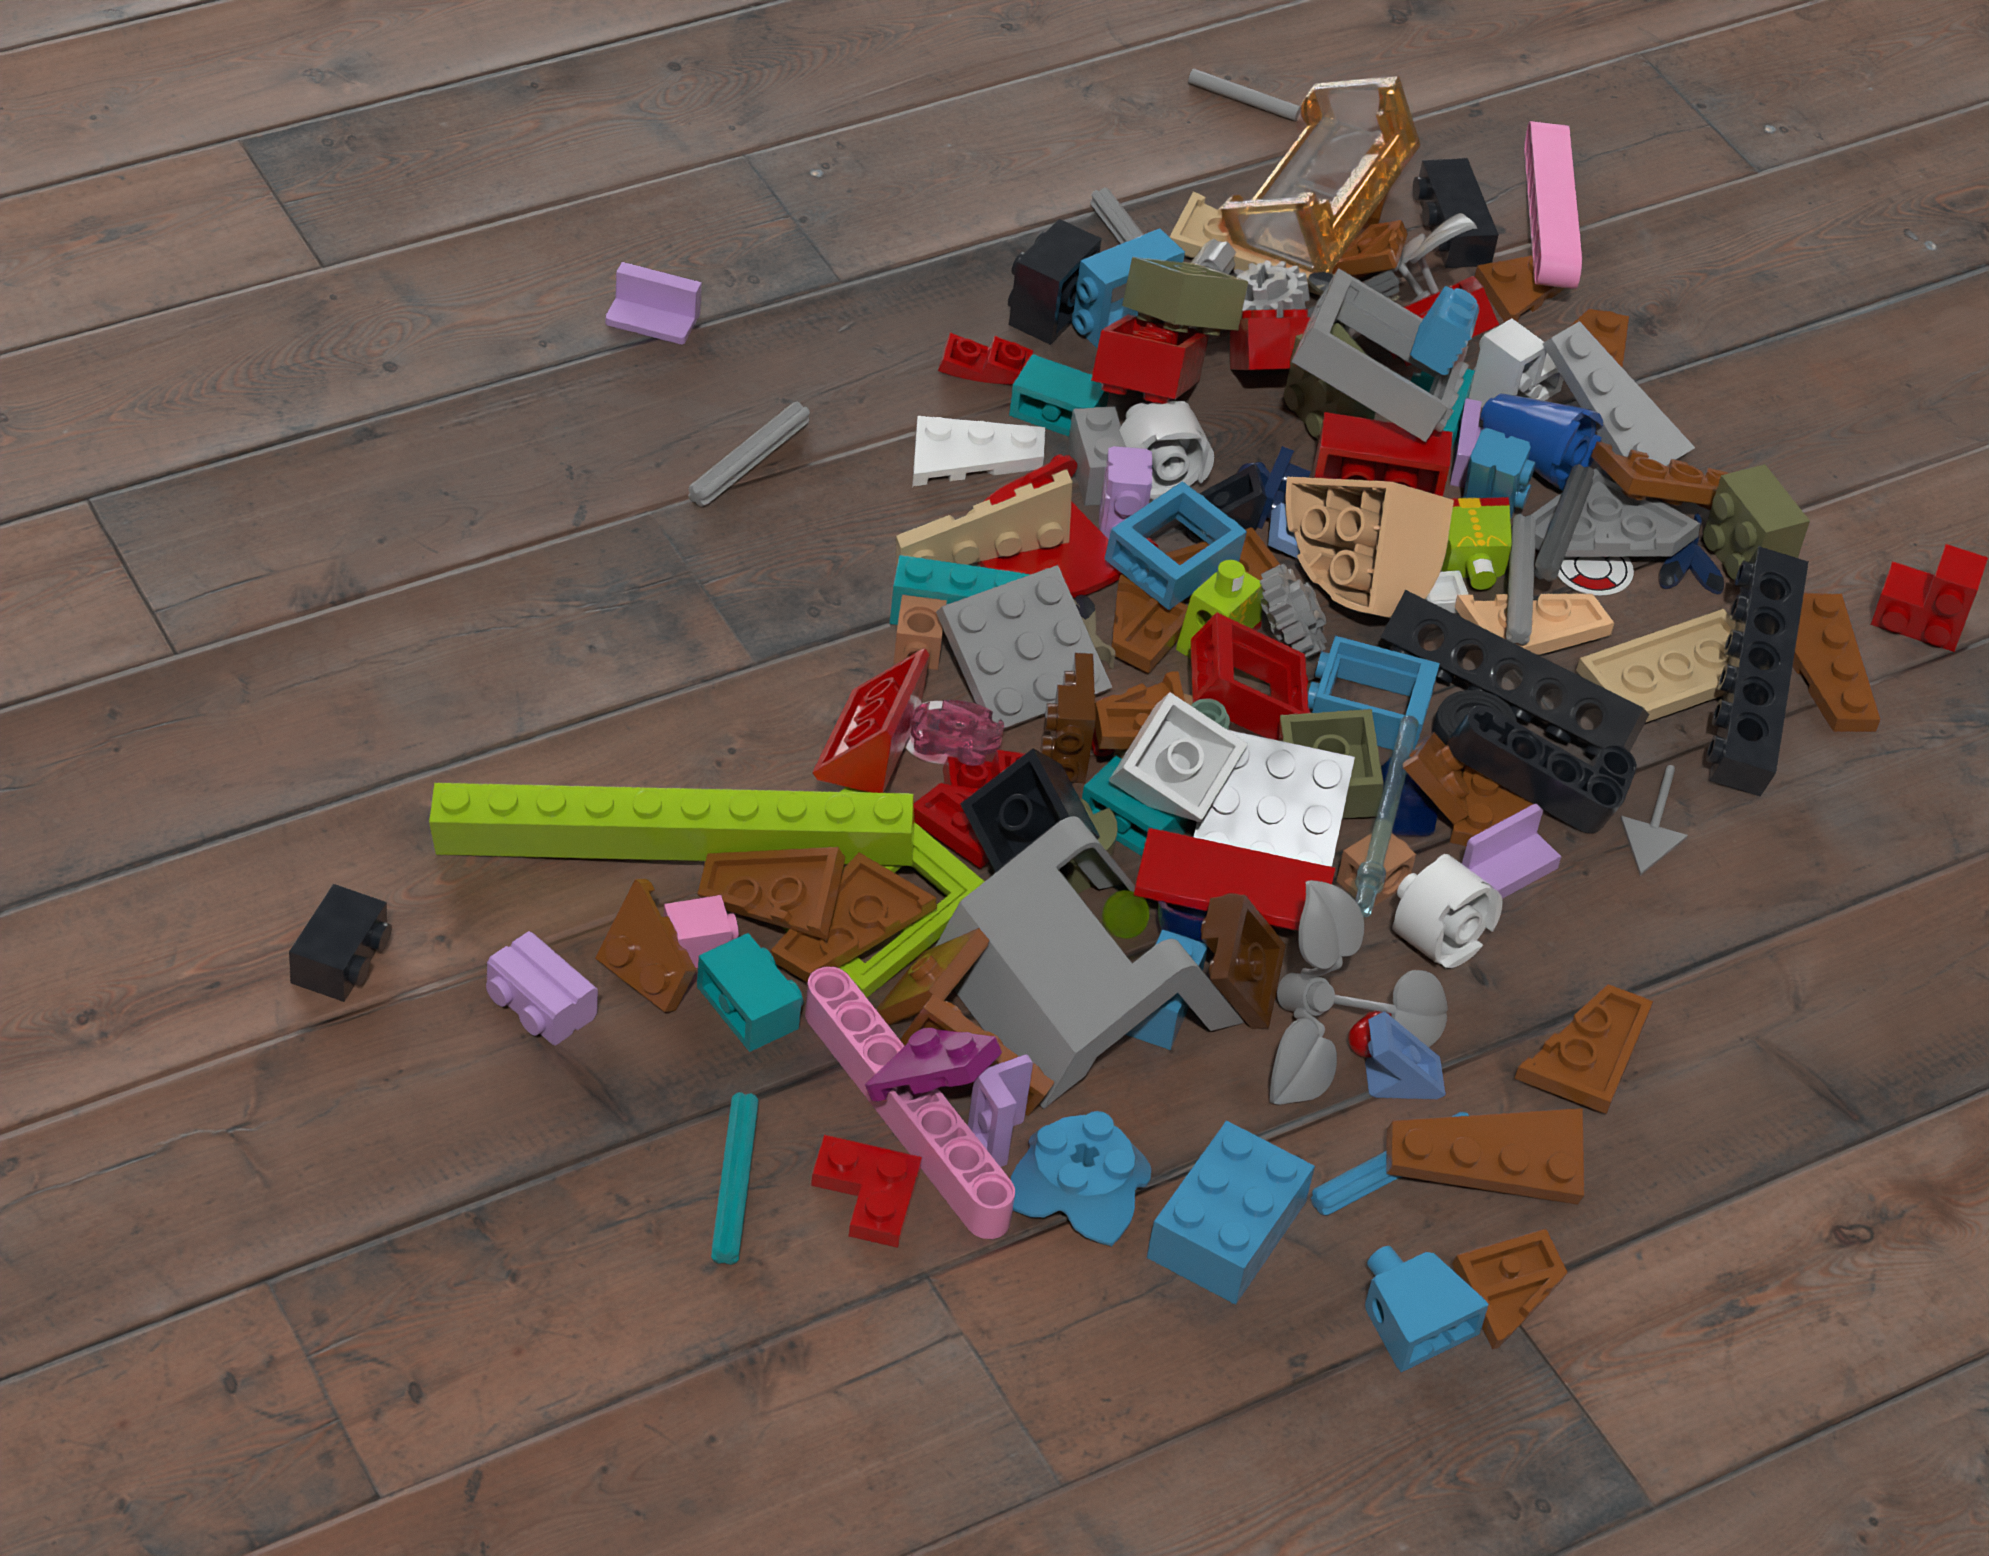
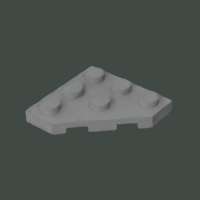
[1531,467,1700,557]

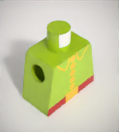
[1441,497,1512,590]
[1176,560,1264,659]

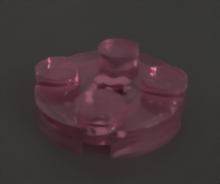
[910,700,1004,766]

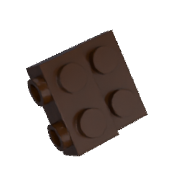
[1040,653,1096,784]
[1201,893,1286,1029]

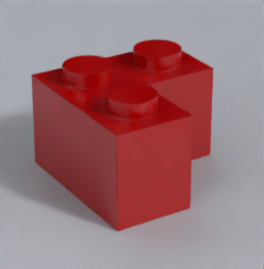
[1230,309,1310,370]
[1870,544,1988,652]

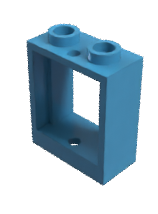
[1072,228,1185,348]
[1105,481,1247,610]
[1308,636,1440,754]

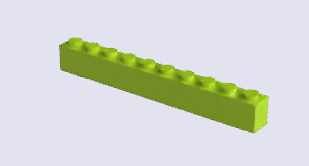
[429,783,915,866]

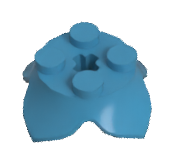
[1010,1111,1151,1247]

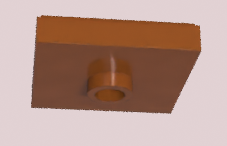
[876,928,990,1026]

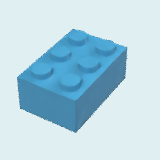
[1147,1120,1315,1305]

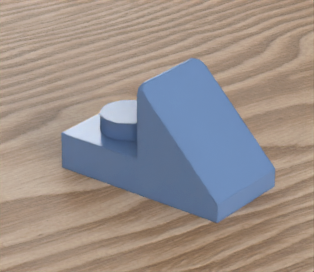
[1365,1011,1446,1099]

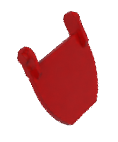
[977,454,1159,598]

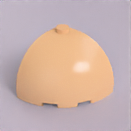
[1286,477,1454,617]

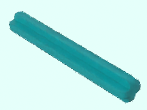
[711,1092,759,1265]

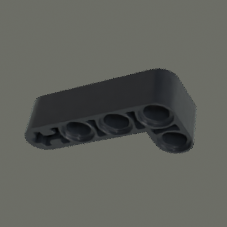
[1448,705,1637,833]

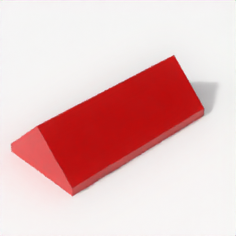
[812,648,930,793]
[1134,828,1335,931]

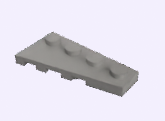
[1542,321,1695,466]

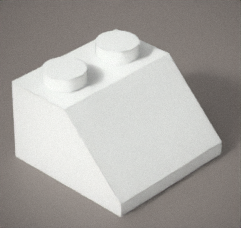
[1109,692,1248,822]

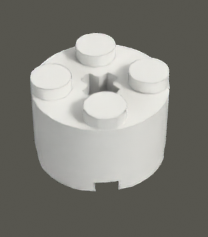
[1119,401,1214,500]
[1392,854,1502,968]

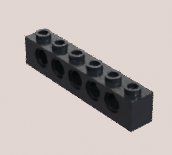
[1706,546,1809,797]
[1381,590,1650,757]

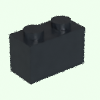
[289,884,392,1002]

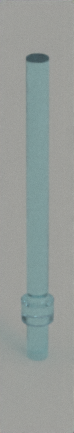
[1355,715,1419,917]

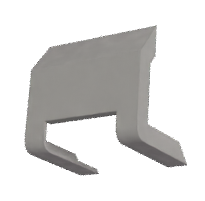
[935,817,1245,1109]

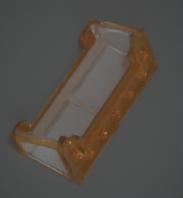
[1221,76,1421,273]

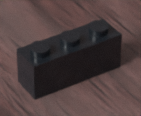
[1413,158,1499,268]

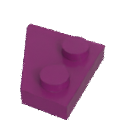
[865,1028,1002,1102]

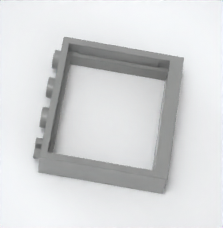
[1291,268,1469,442]

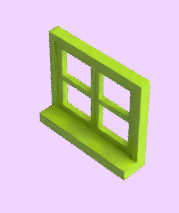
[781,787,985,998]

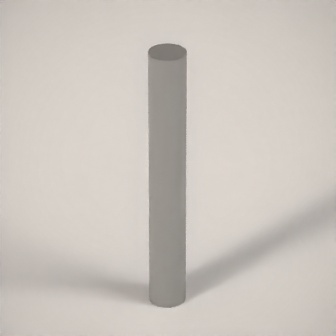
[1188,69,1301,121]

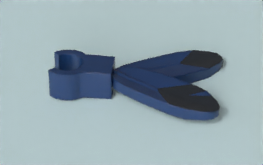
[1659,513,1724,594]

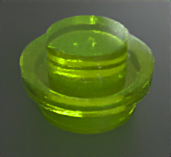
[1102,890,1149,938]

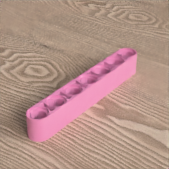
[1524,121,1582,289]
[805,967,1015,1239]

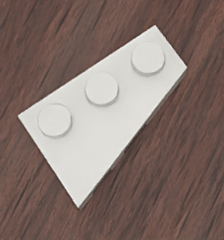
[912,416,1045,487]

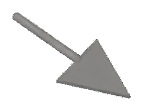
[1620,765,1688,876]

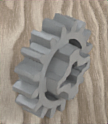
[1234,260,1310,319]
[1260,564,1327,659]

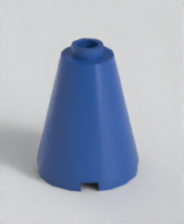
[1481,393,1603,490]

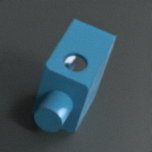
[1365,1246,1489,1372]

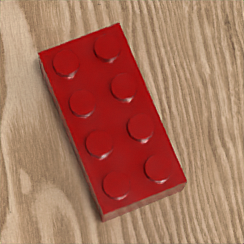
[1091,314,1209,404]

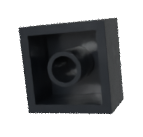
[1008,219,1102,345]
[960,748,1100,872]

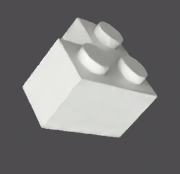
[1469,318,1563,408]

